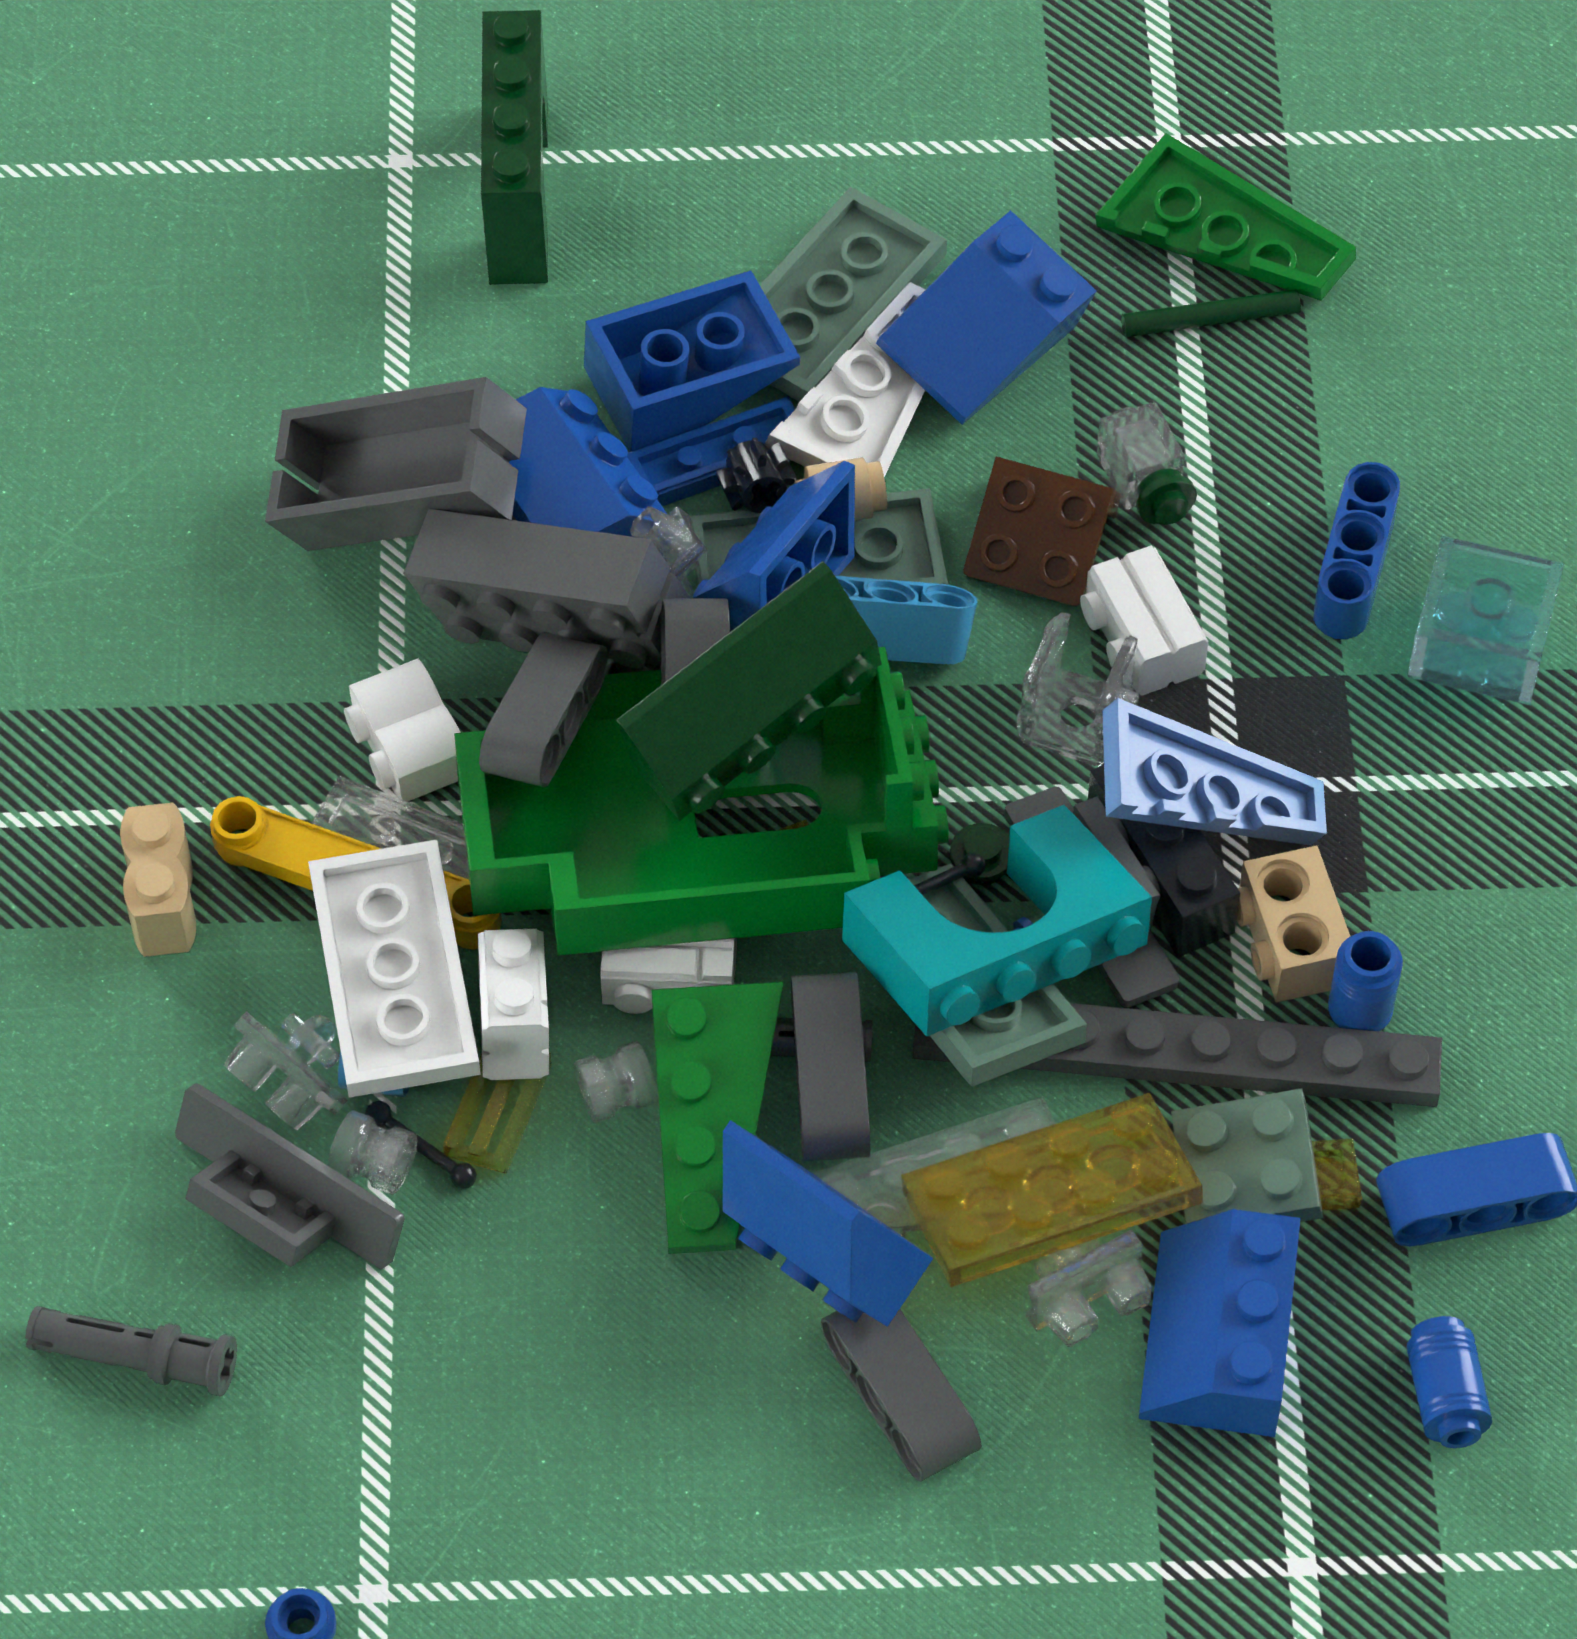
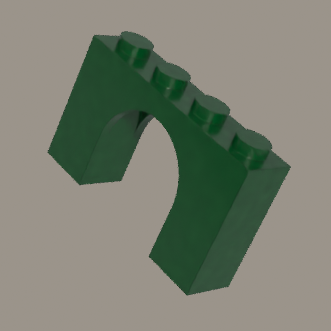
[481,10,548,285]

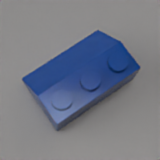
[509,387,671,543]
[693,461,855,632]
[723,1120,933,1327]
[1139,1209,1301,1437]

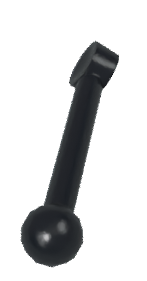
[914,853,985,895]
[365,1101,477,1189]

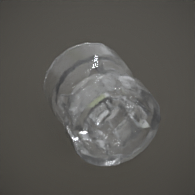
[574,1040,658,1124]
[328,1110,418,1196]

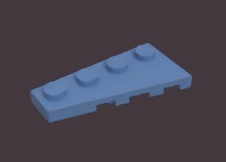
[1102,698,1327,845]

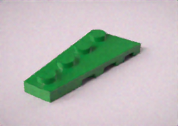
[1095,133,1356,301]
[652,981,784,1254]

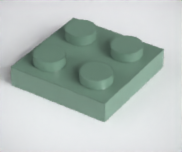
[1171,1088,1323,1224]

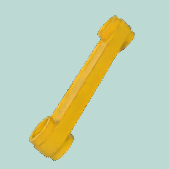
[210,796,502,950]

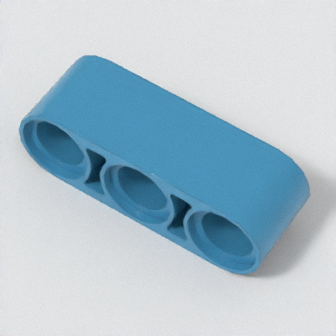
[835,576,978,664]

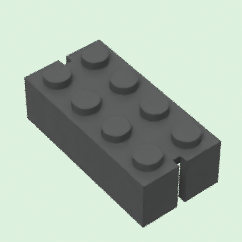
[265,377,527,551]
[403,509,690,669]

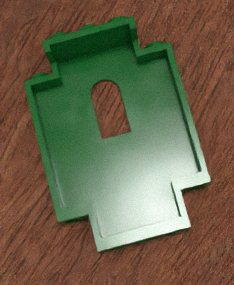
[454,647,949,956]

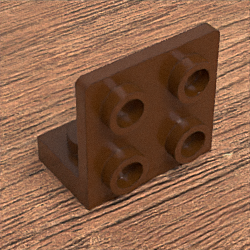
[963,456,1122,607]

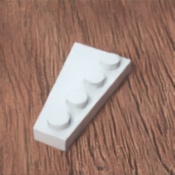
[765,282,926,477]

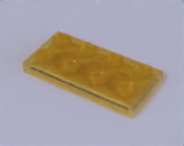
[901,1093,1203,1287]

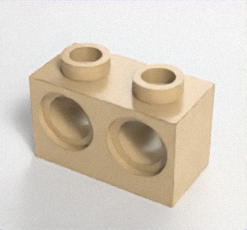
[1237,845,1350,1003]

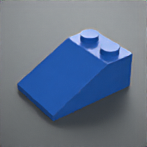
[876,210,1097,425]
[584,270,801,452]

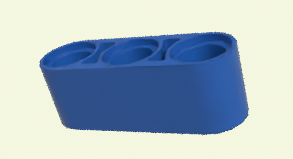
[1313,462,1400,639]
[1376,1133,1577,1247]

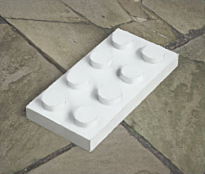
[308,839,481,1098]

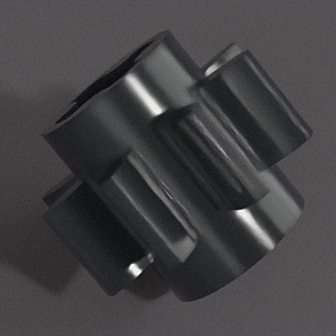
[716,437,797,513]

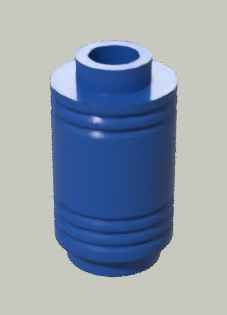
[1328,931,1403,1031]
[1406,1316,1492,1448]

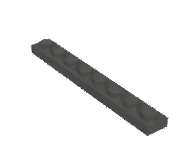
[912,1003,1442,1107]

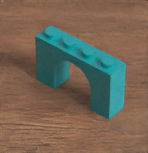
[842,805,1152,1037]

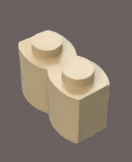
[120,803,196,957]

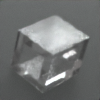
[1097,401,1185,510]

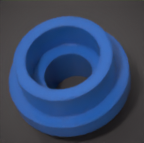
[265,1588,337,1639]

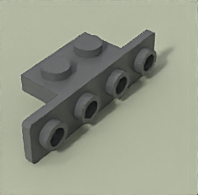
[1004,786,1180,1008]
[175,1083,405,1269]

